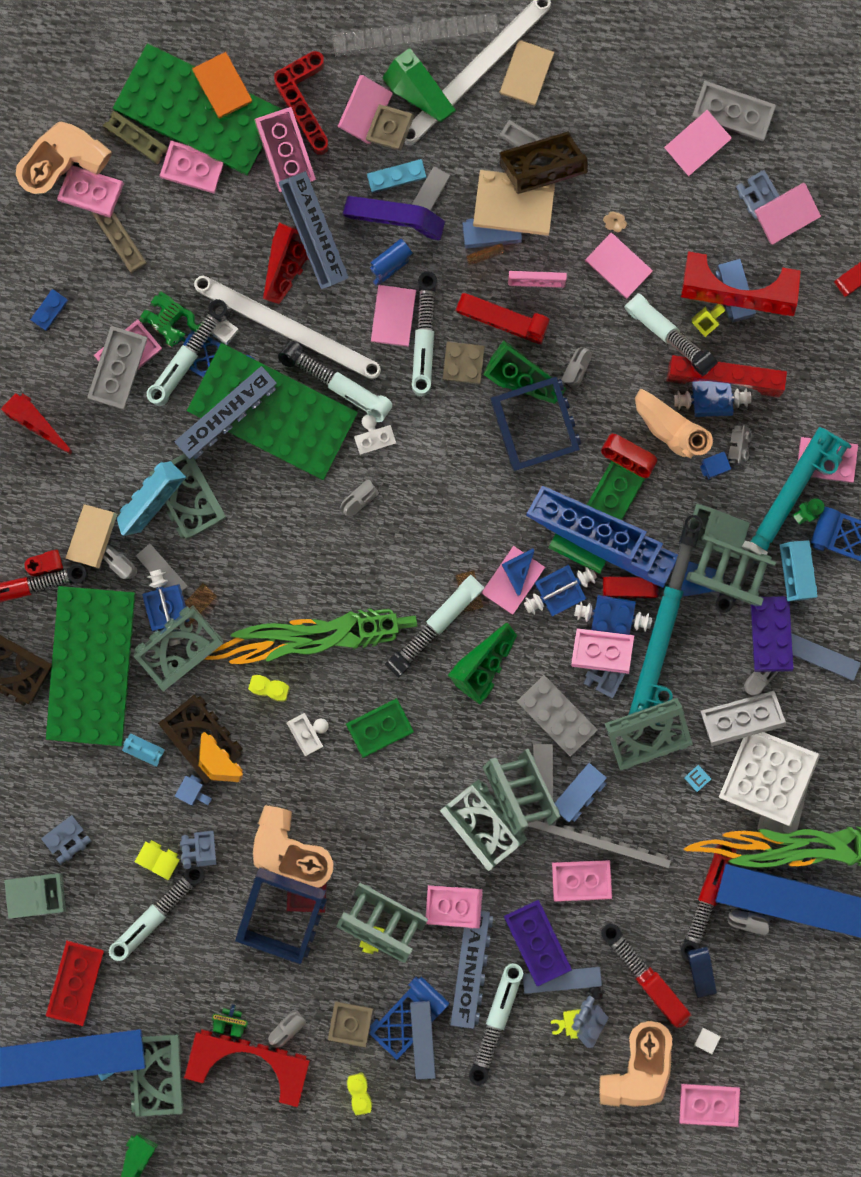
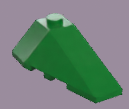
[382,48,456,122]

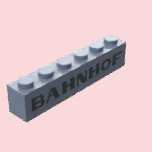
[278,171,348,289]
[174,366,277,460]
[451,911,493,1029]

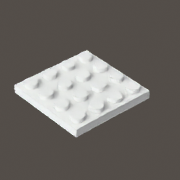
[719,732,820,827]

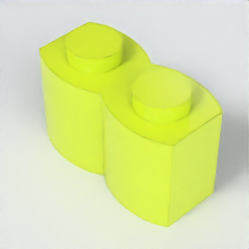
[248,675,290,702]
[135,840,180,880]
[347,1073,372,1115]

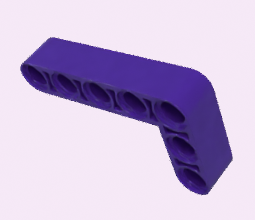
[342,196,445,240]

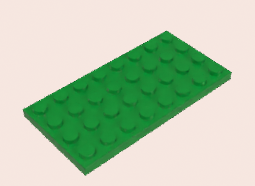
[113,43,282,176]
[187,343,358,480]
[46,586,136,746]

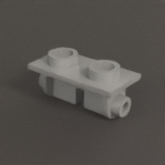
[728,425,752,466]

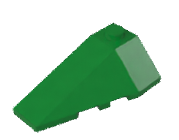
[483,340,567,404]
[448,623,517,705]
[121,1134,158,1177]

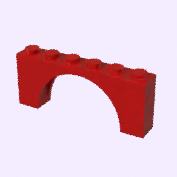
[681,251,801,317]
[667,355,787,397]
[184,1029,310,1107]

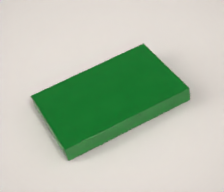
[587,461,645,520]
[548,534,606,574]
[346,698,414,758]

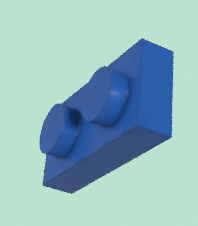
[30,289,68,331]

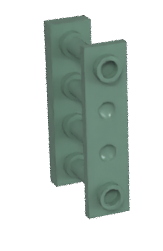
[686,534,776,606]
[483,749,560,836]
[336,883,428,963]

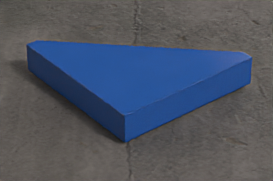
[502,549,534,596]

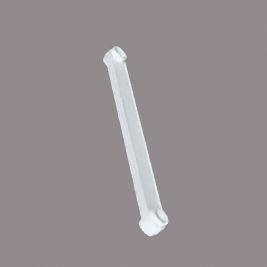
[404,0,551,145]
[194,276,381,379]

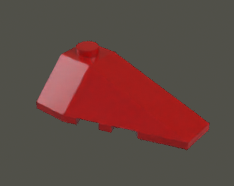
[263,222,310,304]
[1,393,72,454]

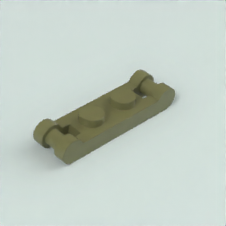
[103,111,168,164]

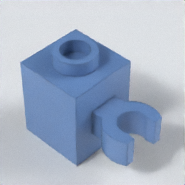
[175,775,212,806]

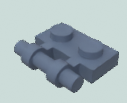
[736,170,779,219]
[583,669,625,698]
[41,815,92,864]
[180,831,216,869]
[572,996,608,1048]

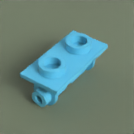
[122,733,165,767]

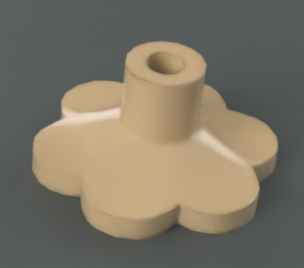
[603,212,627,232]

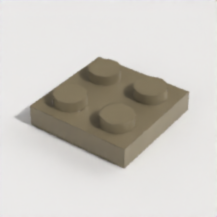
[366,104,414,151]
[443,342,485,384]
[328,1001,374,1047]

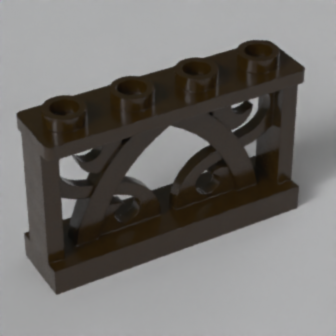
[499,131,588,194]
[0,635,52,706]
[158,695,243,784]

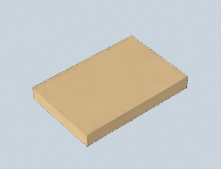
[500,40,554,106]
[66,504,117,568]

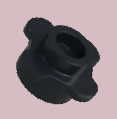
[585,987,605,1000]

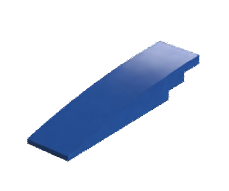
[526,486,678,588]
[716,863,861,938]
[0,1029,146,1087]

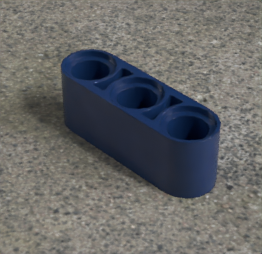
[688,947,717,998]

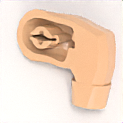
[16,121,112,194]
[635,389,713,459]
[253,805,333,888]
[600,1021,672,1107]

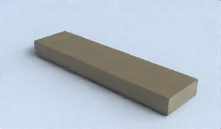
[91,212,147,274]

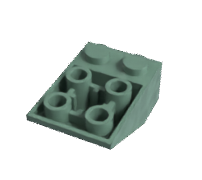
[687,504,750,560]
[4,873,66,919]

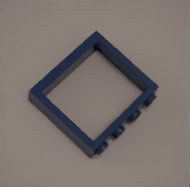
[490,376,581,471]
[235,868,327,964]

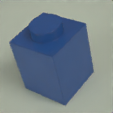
[700,452,731,480]

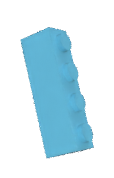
[117,461,186,536]

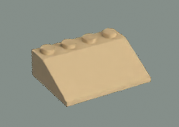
[473,170,555,236]

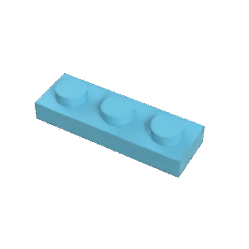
[367,159,427,193]

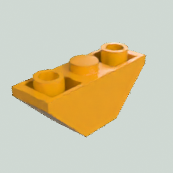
[199,732,243,782]

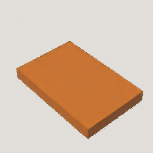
[192,52,252,119]

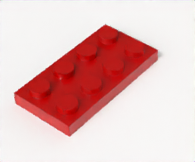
[46,940,105,1026]

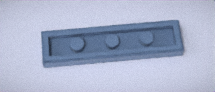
[791,633,861,681]
[523,967,602,994]
[410,1001,436,1079]

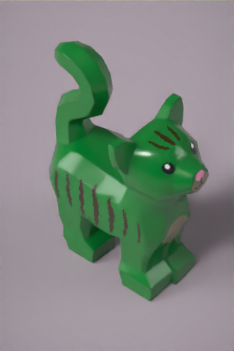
[139,291,203,347]

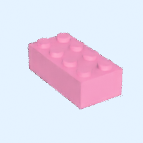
[254,107,316,192]

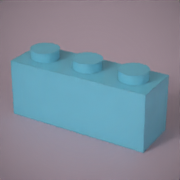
[780,540,817,601]

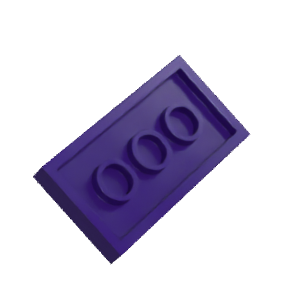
[750,596,794,672]
[504,900,572,987]

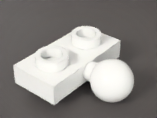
[354,414,396,455]
[287,713,329,756]

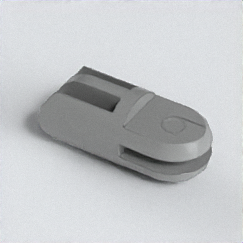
[562,347,591,389]
[340,480,379,516]
[103,545,137,579]
[744,672,778,695]
[727,910,770,935]
[268,1010,306,1048]

